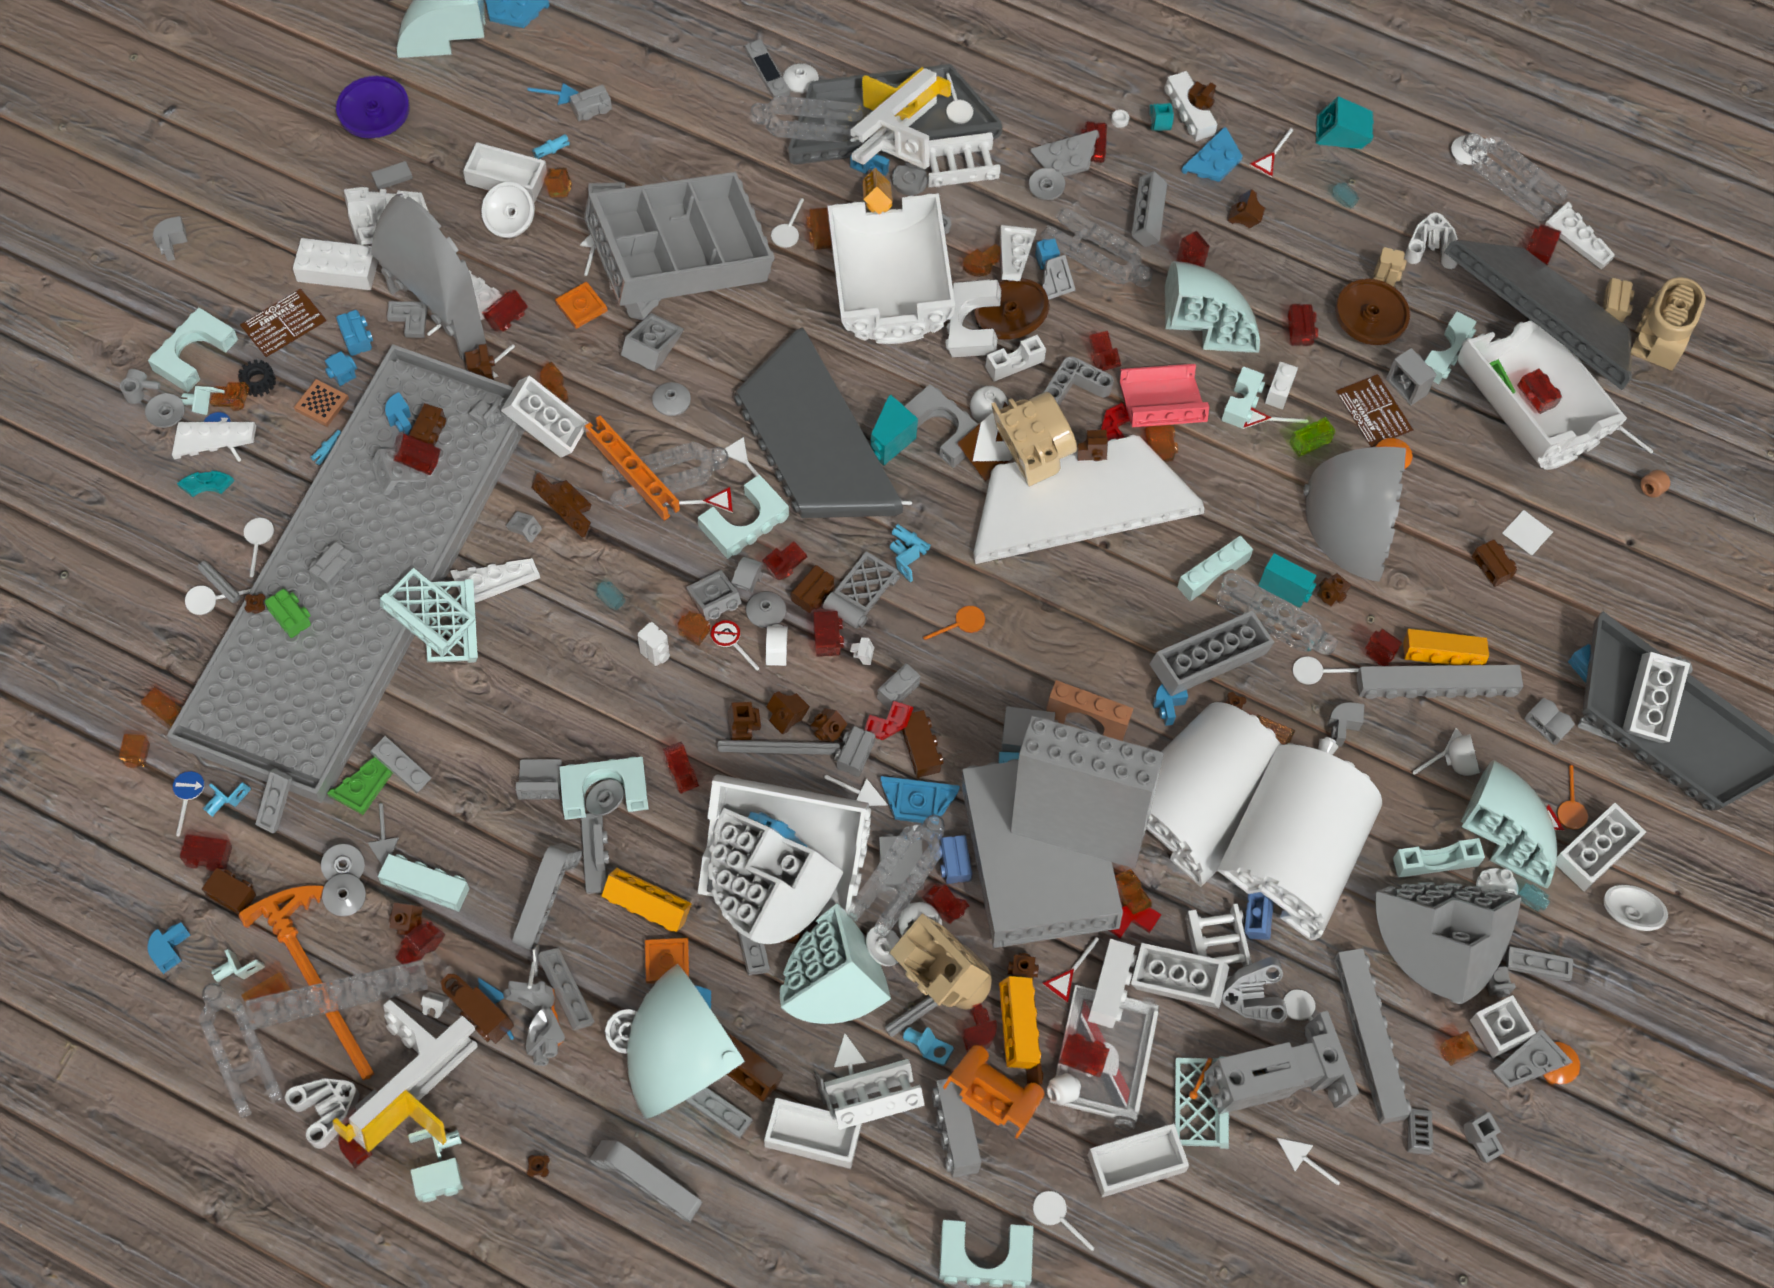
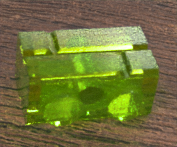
[1289,417,1336,457]

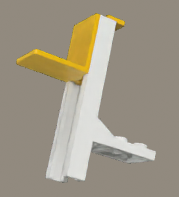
[851,67,951,169]
[332,1000,477,1152]

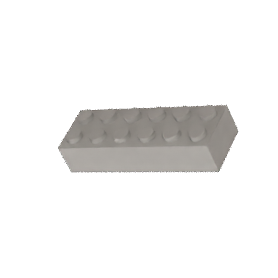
[1150,610,1275,696]

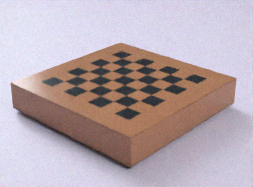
[294,379,349,427]

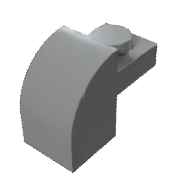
[153,216,188,261]
[731,557,763,593]
[1327,702,1364,747]
[1464,1112,1504,1163]

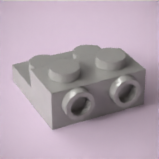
[686,570,742,621]

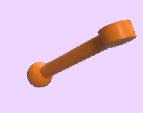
[1189,1057,1213,1099]

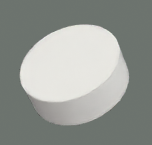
[1111,110,1129,128]

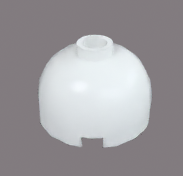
[970,386,1008,423]
[1445,734,1480,776]
[898,902,942,937]
[605,1009,637,1053]

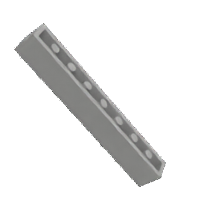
[1356,665,1523,699]
[1334,948,1411,1124]

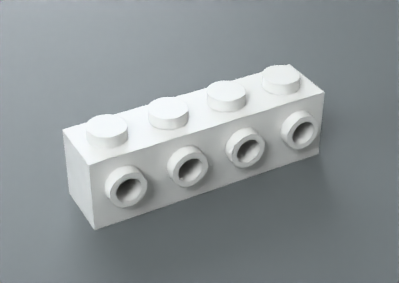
[1088,939,1137,1028]

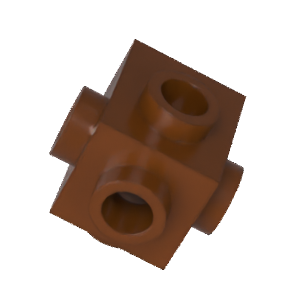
[1316,573,1352,607]
[810,708,847,742]
[389,903,423,936]
[1007,953,1039,982]

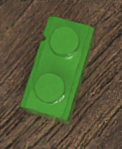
[264,589,311,638]

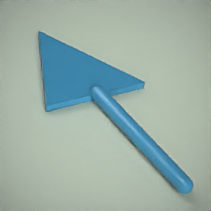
[527,83,579,105]
[478,978,514,1040]

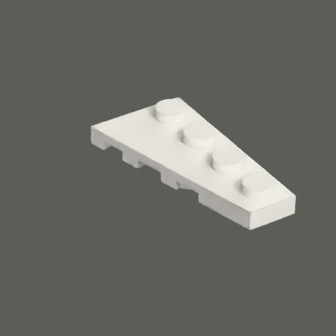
[1545,201,1615,270]
[1000,225,1037,281]
[172,422,256,459]
[450,558,540,603]

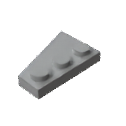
[1493,1029,1573,1089]

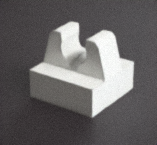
[850,638,874,665]
[421,992,450,1018]

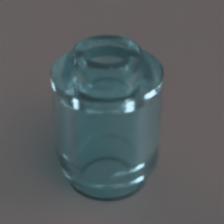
[1332,182,1360,209]
[596,581,626,611]
[1518,882,1551,912]

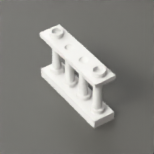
[928,133,1000,187]
[1185,904,1252,981]
[824,1059,925,1130]

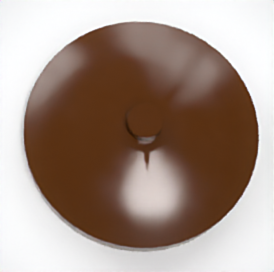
[975,278,1050,340]
[1335,279,1410,345]

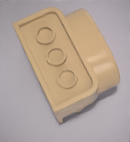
[1631,277,1706,371]
[991,392,1077,487]
[889,913,992,1009]

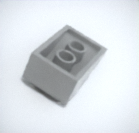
[621,313,684,371]

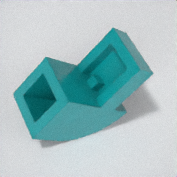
[1149,103,1174,131]

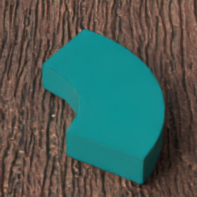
[177,471,234,497]

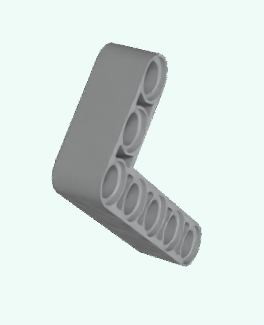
[1043,357,1114,406]
[512,843,582,951]
[589,1140,702,1223]

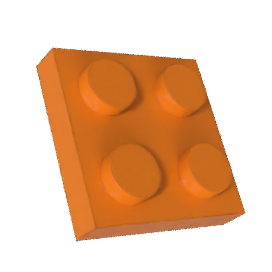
[555,281,608,329]
[645,938,689,984]

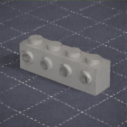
[1132,171,1167,247]

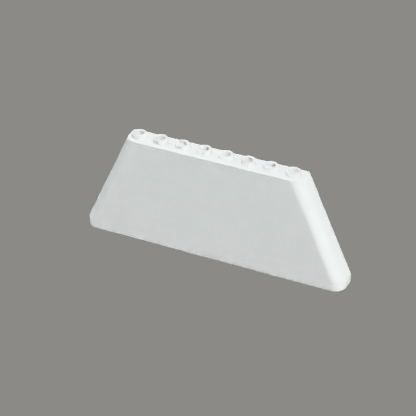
[973,435,1204,564]

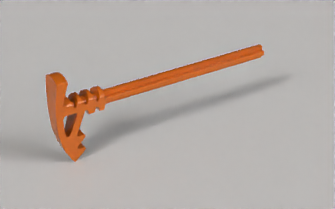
[239,885,375,1081]

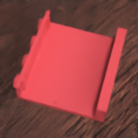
[1120,364,1209,427]

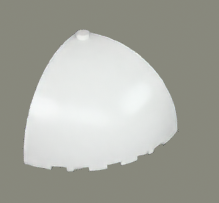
[708,808,844,944]

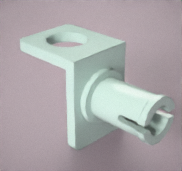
[181,386,225,415]
[211,949,265,982]
[408,1129,461,1161]

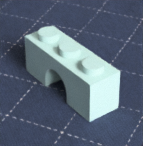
[1221,367,1265,429]

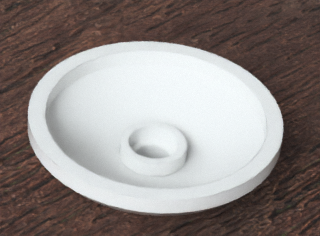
[482,182,535,238]
[1604,885,1668,931]

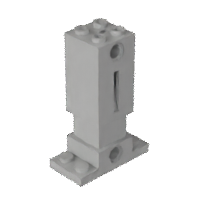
[1204,1011,1360,1114]

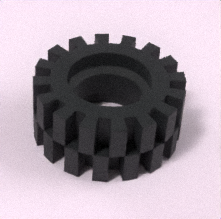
[238,360,276,397]

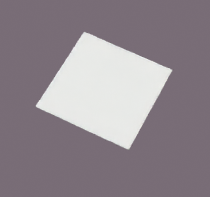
[1502,510,1553,555]

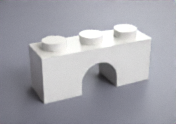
[985,335,1046,382]

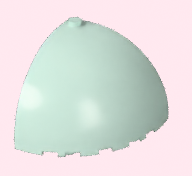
[397,0,486,58]
[1165,261,1260,353]
[1460,760,1557,889]
[627,964,745,1119]

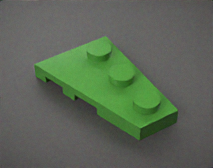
[327,757,393,815]

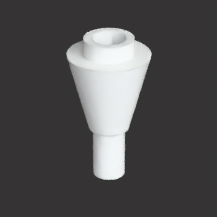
[1318,737,1338,755]

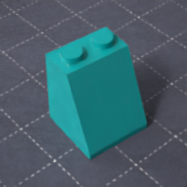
[1316,96,1374,149]
[871,395,918,466]

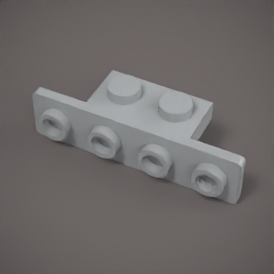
[581,813,609,894]

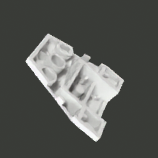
[344,187,428,245]

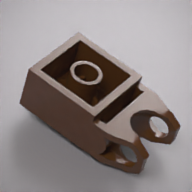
[441,973,515,1044]

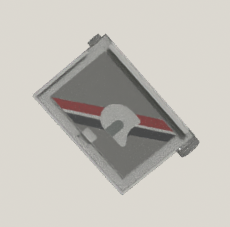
[1050,985,1159,1130]

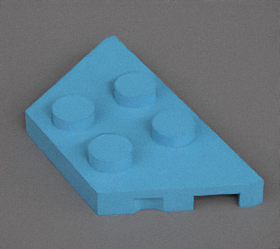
[486,0,549,28]
[1181,127,1243,182]
[880,776,960,825]
[748,812,807,847]

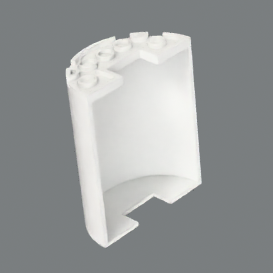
[828,193,955,344]
[1458,320,1627,470]
[1147,702,1281,887]
[1217,743,1382,941]
[698,775,871,917]

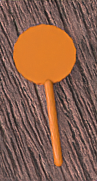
[923,606,985,640]
[1557,765,1588,830]

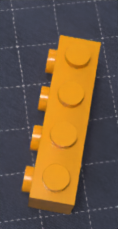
[862,168,893,215]
[1403,629,1489,666]
[601,868,692,932]
[999,976,1041,1069]

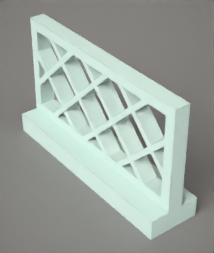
[380,568,475,657]
[423,579,478,663]
[1175,1057,1229,1149]

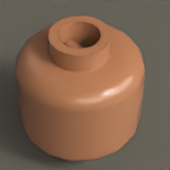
[1641,470,1670,498]

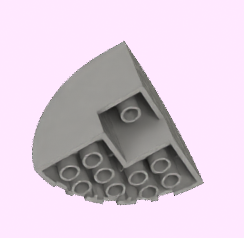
[1303,447,1406,582]
[1376,882,1522,1004]

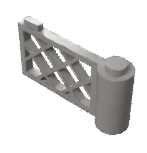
[822,551,900,629]

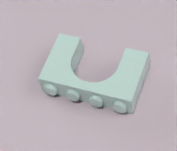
[148,308,238,393]
[698,474,789,559]
[560,757,649,820]
[939,1220,1033,1288]

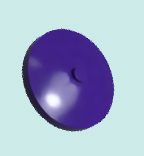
[336,76,410,138]

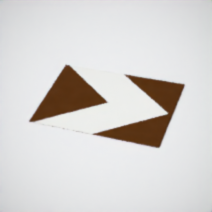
[957,402,1013,482]

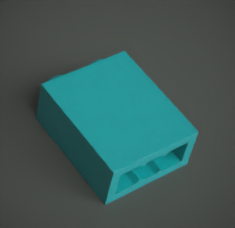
[1258,553,1317,608]

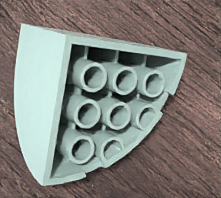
[780,903,891,1024]

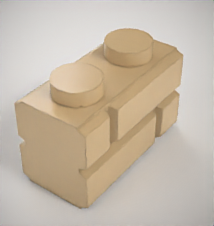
[1373,247,1407,286]
[1603,278,1635,322]

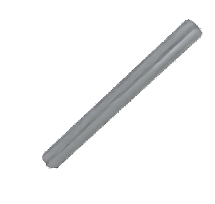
[718,740,840,755]

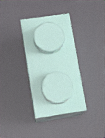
[411,1158,463,1202]

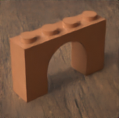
[1046,680,1134,741]

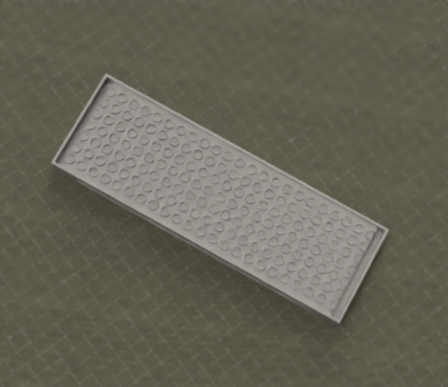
[167,344,525,804]

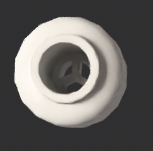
[1047,1073,1081,1106]

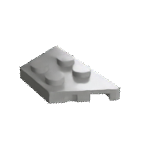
[1031,130,1099,177]

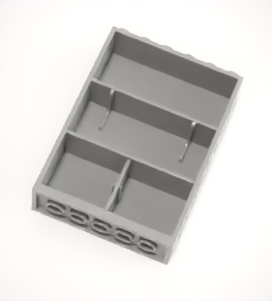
[584,172,774,306]
[1011,716,1164,869]
[962,759,1123,948]

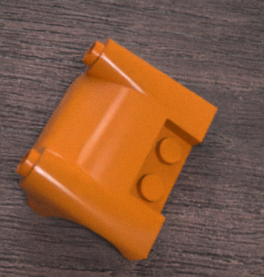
[943,1045,1045,1139]

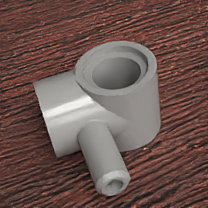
[120,369,160,404]

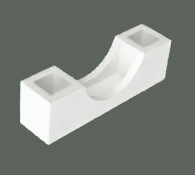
[1164,71,1217,141]

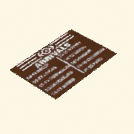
[240,288,327,357]
[1336,374,1413,447]

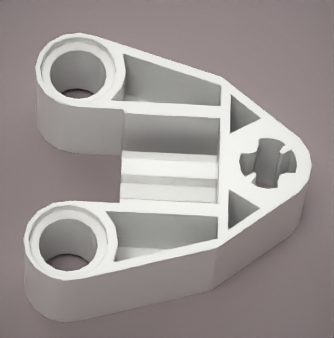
[1405,213,1458,269]
[285,1079,359,1149]

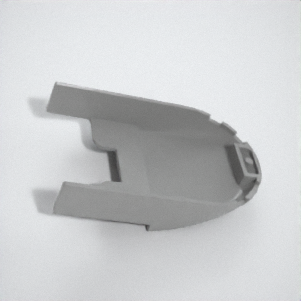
[371,194,486,361]

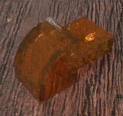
[963,243,1001,277]
[540,361,569,403]
[209,382,249,411]
[1115,869,1152,914]

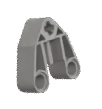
[1222,957,1287,1023]

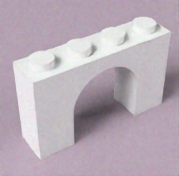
[946,280,1001,357]

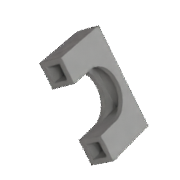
[905,384,980,468]

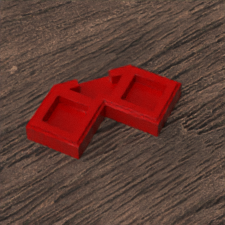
[1101,403,1130,441]
[864,701,913,741]
[1108,903,1162,939]

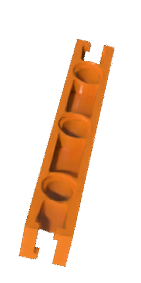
[585,416,680,521]

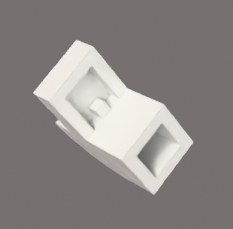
[766,624,788,666]

